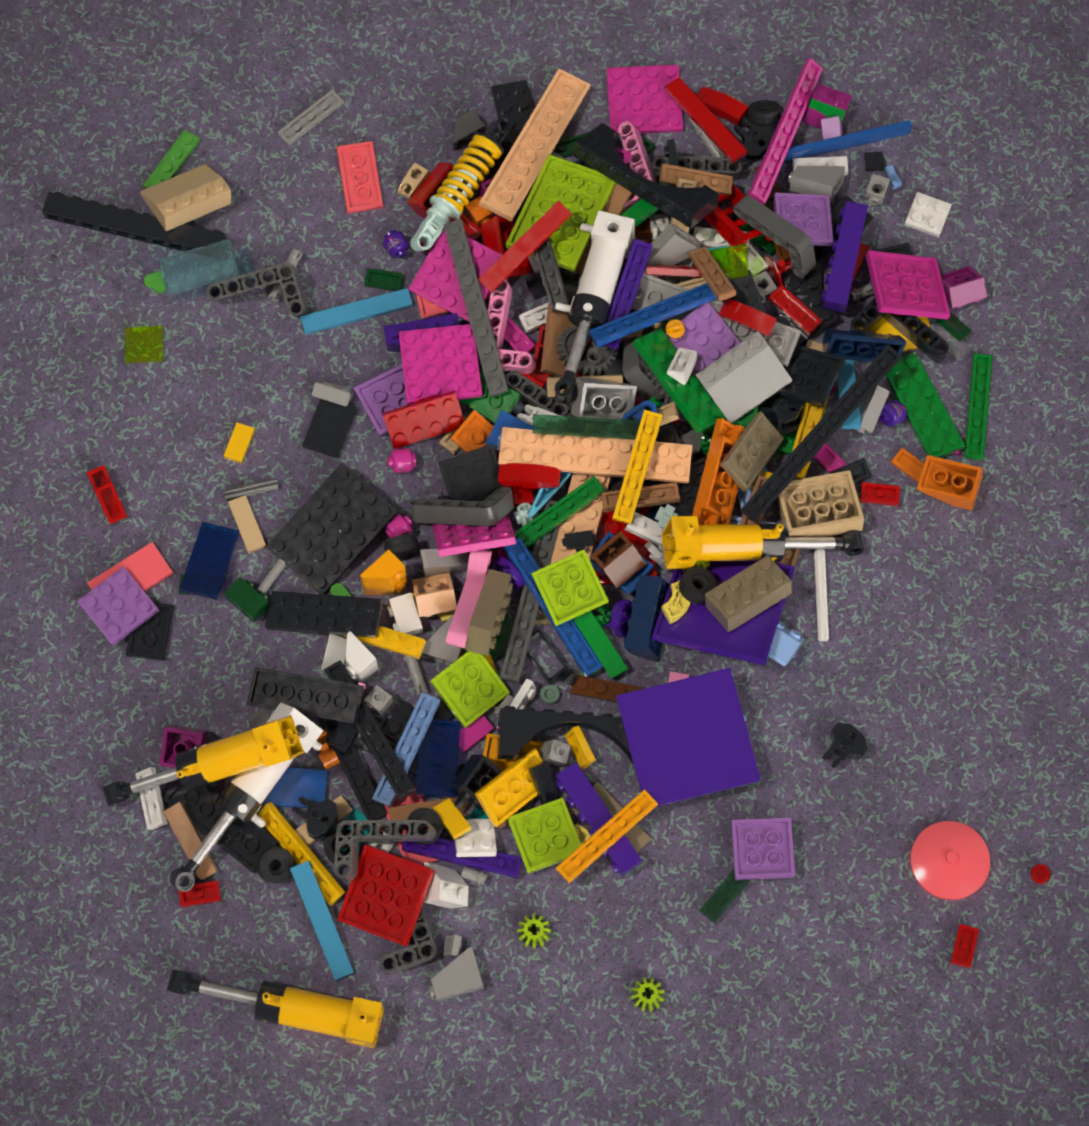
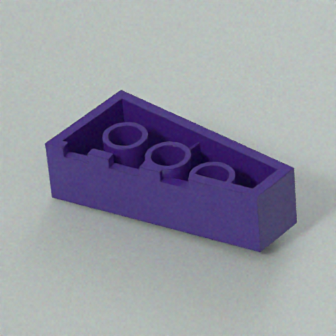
[383,313,459,352]

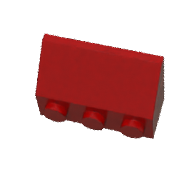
[407,162,453,219]
[481,216,531,277]

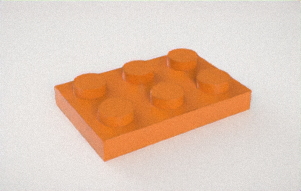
[450,410,500,462]

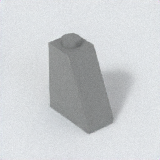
[788,166,845,202]
[647,223,701,265]
[853,379,890,434]
[420,549,470,577]
[420,615,463,666]
[428,947,483,1002]

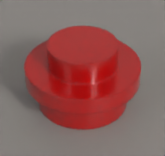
[1030,864,1051,884]

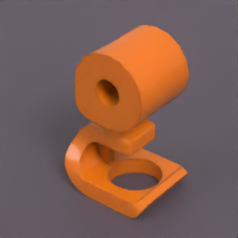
[316,730,340,770]

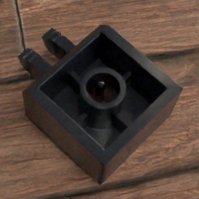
[451,754,503,816]

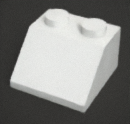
[346,631,378,683]
[424,862,468,909]

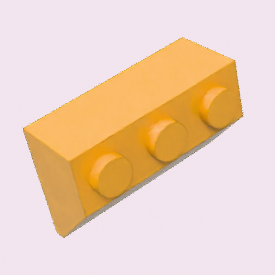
[360,549,407,596]

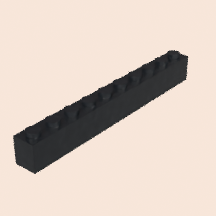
[42,192,227,260]

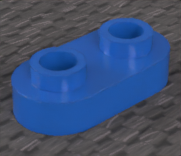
[622,400,657,430]

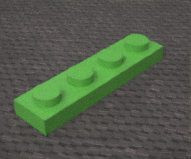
[143,129,200,189]

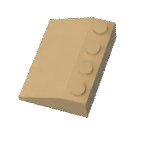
[140,164,231,231]
[778,470,864,537]

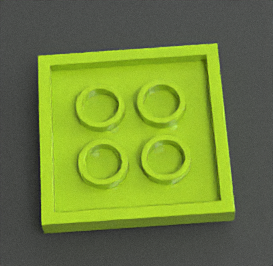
[531,549,609,627]
[429,651,510,728]
[507,798,581,874]

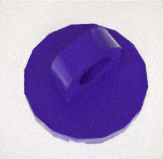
[493,556,524,590]
[601,600,632,638]

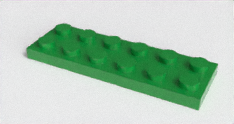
[632,329,726,434]
[885,352,965,458]

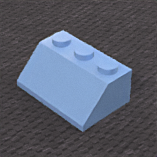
[769,621,804,667]

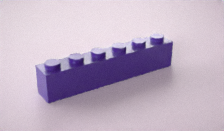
[821,201,868,313]
[555,762,642,877]

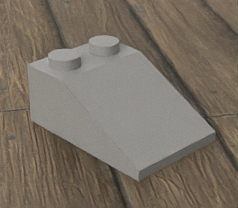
[571,377,637,423]

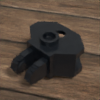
[733,117,775,160]
[758,397,803,434]
[822,723,867,769]
[291,796,338,841]

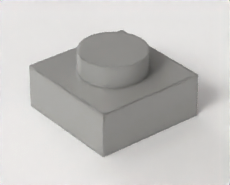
[442,935,462,958]

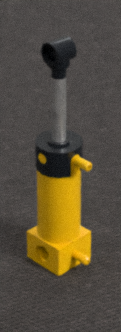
[661,516,864,569]
[102,715,304,806]
[167,970,384,1049]

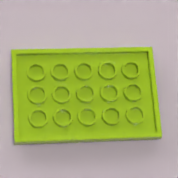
[506,154,616,272]

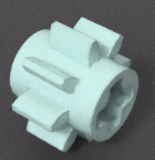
[514,503,538,526]
[655,504,678,528]

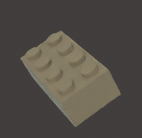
[705,555,792,633]
[465,569,513,656]

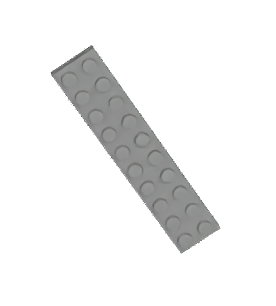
[612,273,801,367]

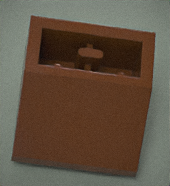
[591,531,646,589]

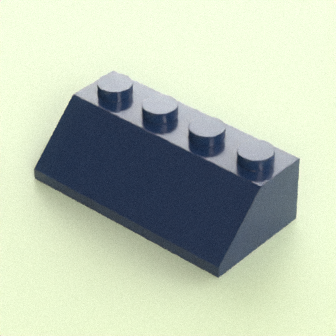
[822,328,906,364]
[624,575,669,662]

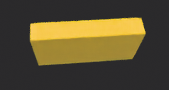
[224,423,255,463]
[565,726,596,770]
[433,798,471,840]

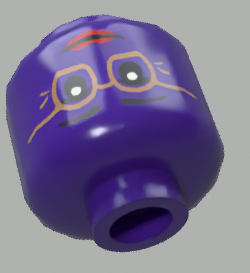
[382,230,410,258]
[879,400,907,427]

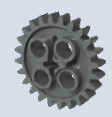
[556,325,617,376]

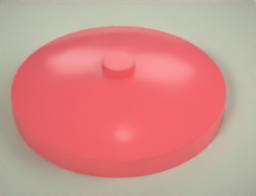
[910,821,990,900]

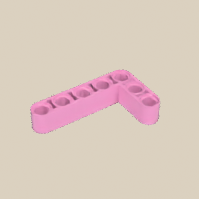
[618,121,657,215]
[479,280,536,374]
[446,549,492,648]

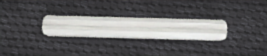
[814,549,829,641]

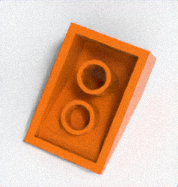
[917,455,983,511]

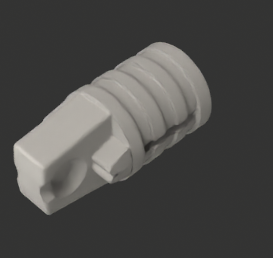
[645,540,671,571]

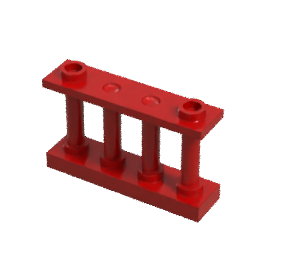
[704,183,771,254]

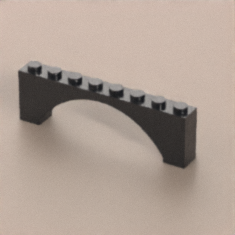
[573,123,720,228]
[496,706,634,769]

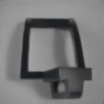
[527,629,574,685]

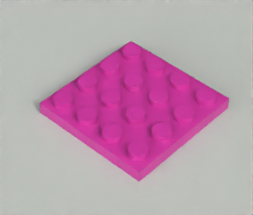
[606,65,683,135]
[408,228,502,323]
[866,250,950,319]
[399,324,482,405]
[432,514,516,557]

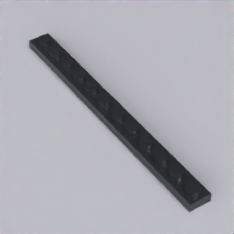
[740,345,902,523]

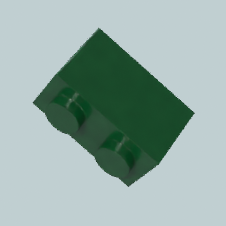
[224,577,269,623]

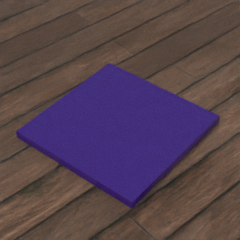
[652,561,795,666]
[616,668,761,808]

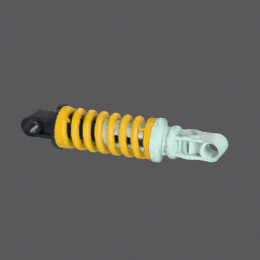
[411,117,511,252]

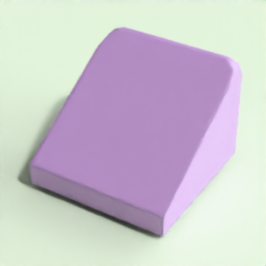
[821,116,843,140]

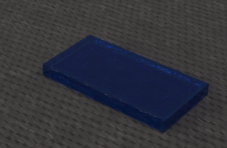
[179,522,240,600]
[415,719,460,799]

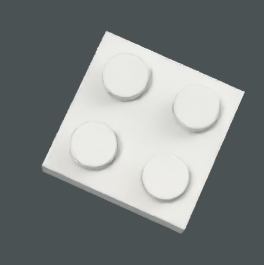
[904,192,952,238]
[455,819,497,857]

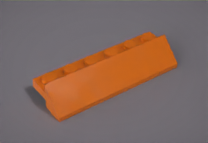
[692,418,745,524]

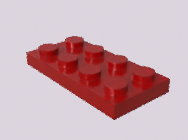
[382,390,465,449]

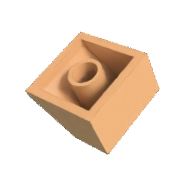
[412,572,457,617]

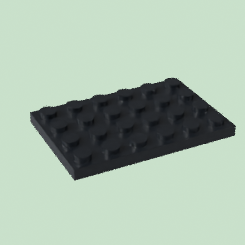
[266,462,399,595]

